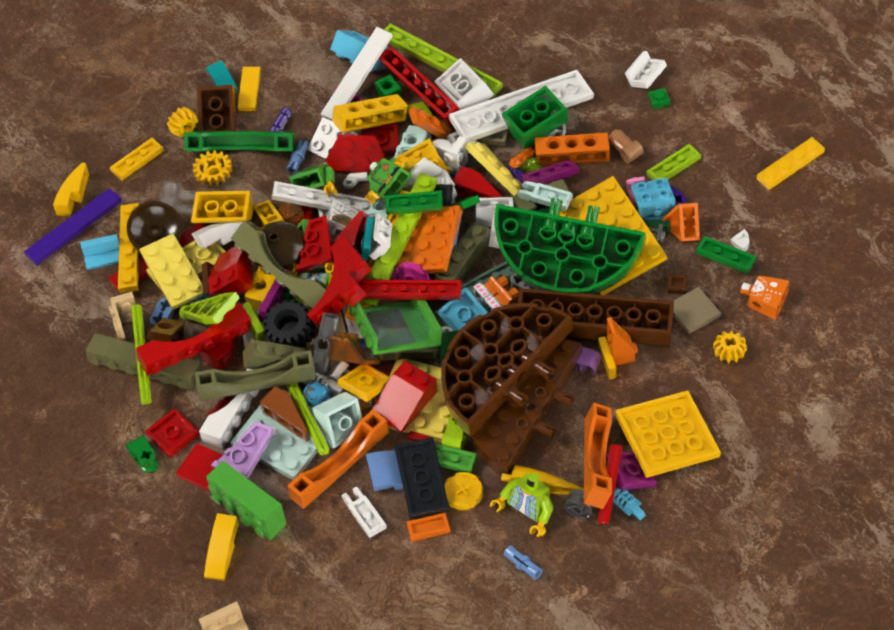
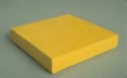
[338,363,391,402]

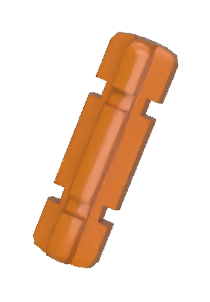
[509,147,536,169]

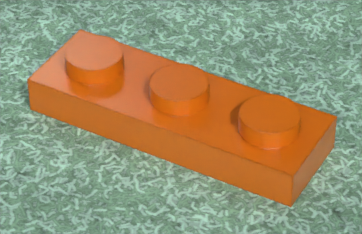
[408,106,452,140]

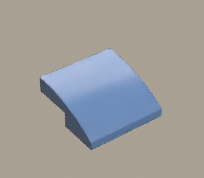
[366,451,403,491]

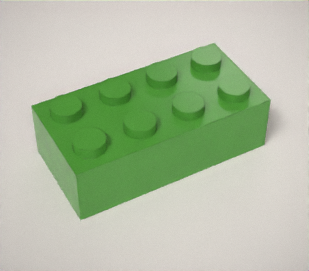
[206,461,286,541]

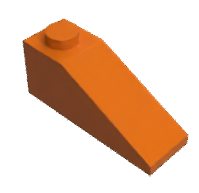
[607,317,638,366]

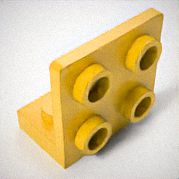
[402,138,450,174]

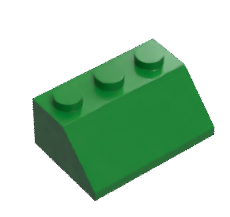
[502,85,568,149]

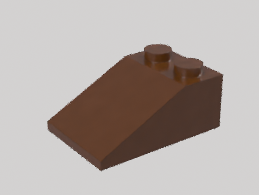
[197,85,237,131]

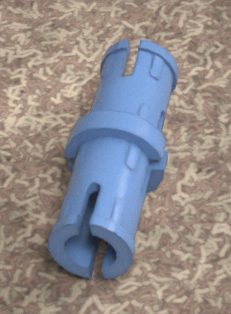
[286,140,310,174]
[504,545,543,580]

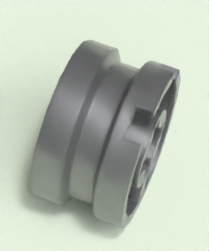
[564,489,594,519]

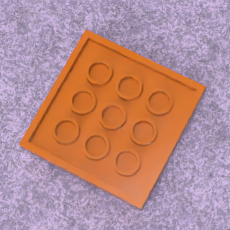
[391,205,463,277]

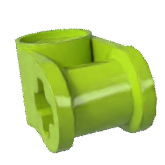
[441,416,467,450]

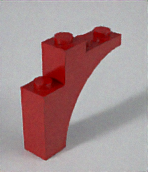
[307,236,372,328]

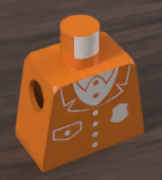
[740,276,789,320]

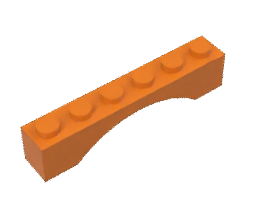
[584,403,612,509]
[287,410,389,509]

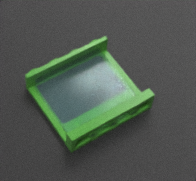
[349,300,442,355]

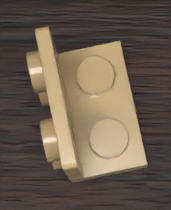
[108,292,136,341]
[199,601,249,630]

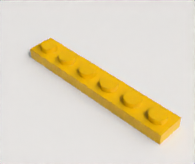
[118,203,139,293]

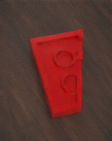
[296,215,334,274]

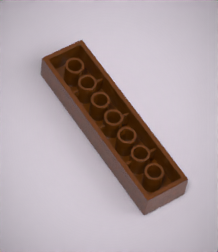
[518,288,674,346]

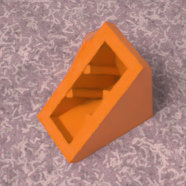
[662,203,700,242]

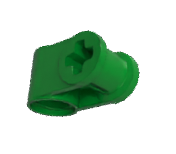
[126,435,159,473]

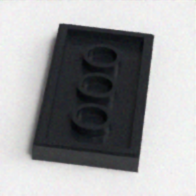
[394,437,450,519]

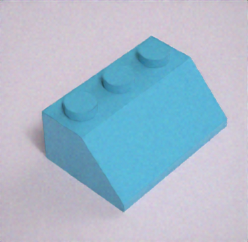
[330,30,388,72]

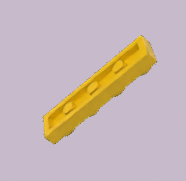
[757,137,825,190]

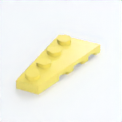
[464,142,526,196]

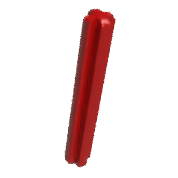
[597,444,623,525]

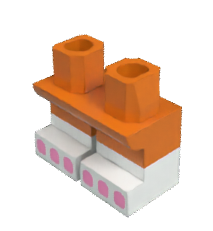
[473,275,519,313]

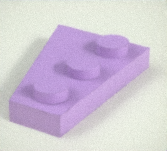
[211,421,275,479]

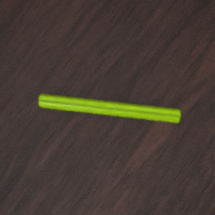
[131,304,152,405]
[286,383,330,456]

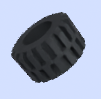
[263,300,315,348]

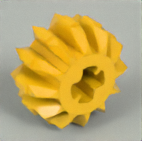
[167,107,198,138]
[713,330,747,364]

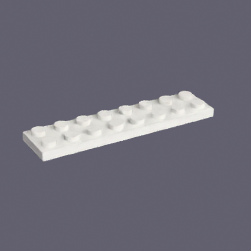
[449,70,594,142]

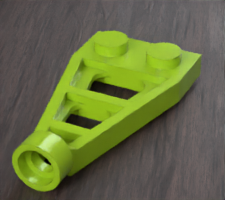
[179,292,240,324]

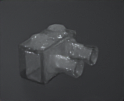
[158,181,200,216]

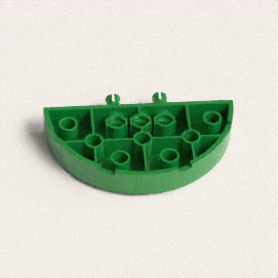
[494,198,647,294]

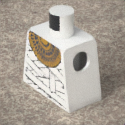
[327,198,366,241]

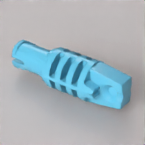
[613,485,646,521]

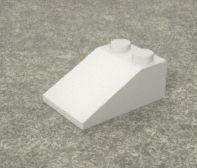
[434,58,494,110]

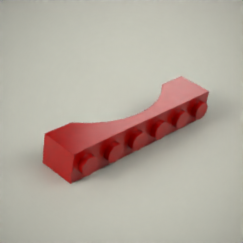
[136,302,251,376]

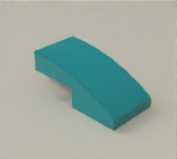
[206,60,239,93]

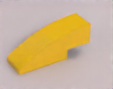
[53,163,89,217]
[204,513,239,581]

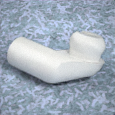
[343,172,368,189]

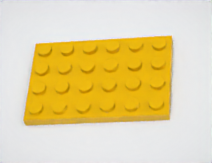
[559,176,668,295]

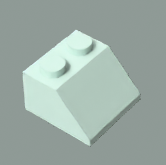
[312,392,362,449]

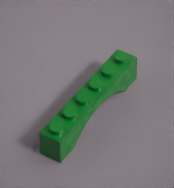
[184,131,296,151]

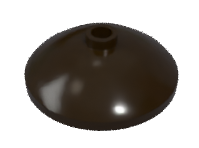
[127,201,183,251]
[254,221,305,269]

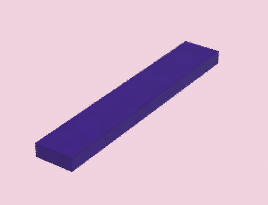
[24,188,122,266]

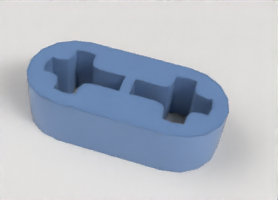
[150,298,176,328]

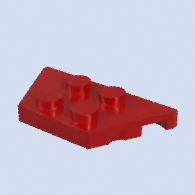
[324,134,386,172]

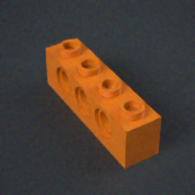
[535,133,610,166]

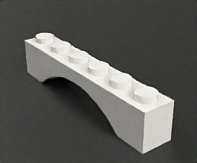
[199,364,273,449]

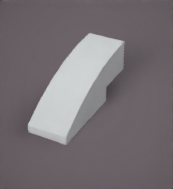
[192,222,242,248]

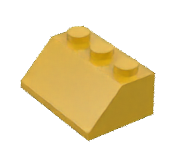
[191,191,254,223]

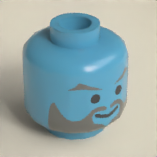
[303,382,332,407]

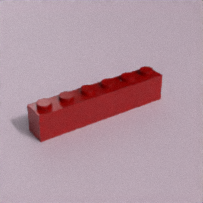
[379,45,460,128]

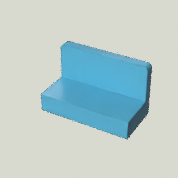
[80,234,119,270]

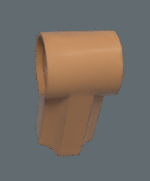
[608,129,644,163]

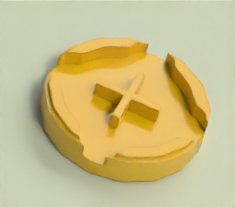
[444,472,483,510]

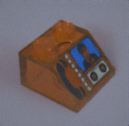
[328,332,381,365]

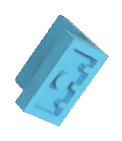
[631,178,676,220]

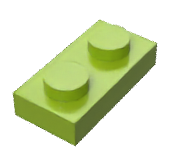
[242,302,266,341]

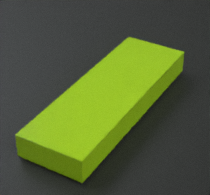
[647,144,701,180]

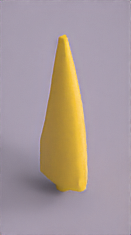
[501,465,584,495]

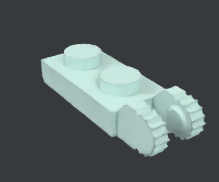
[518,181,573,211]

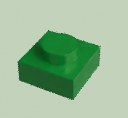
[648,88,670,110]

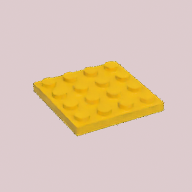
[615,391,721,478]

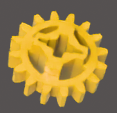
[193,150,233,186]

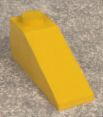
[253,200,284,226]

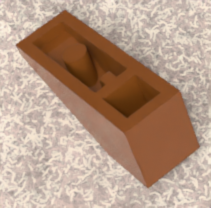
[260,386,309,442]

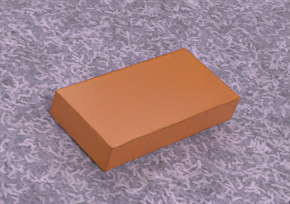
[406,512,451,542]

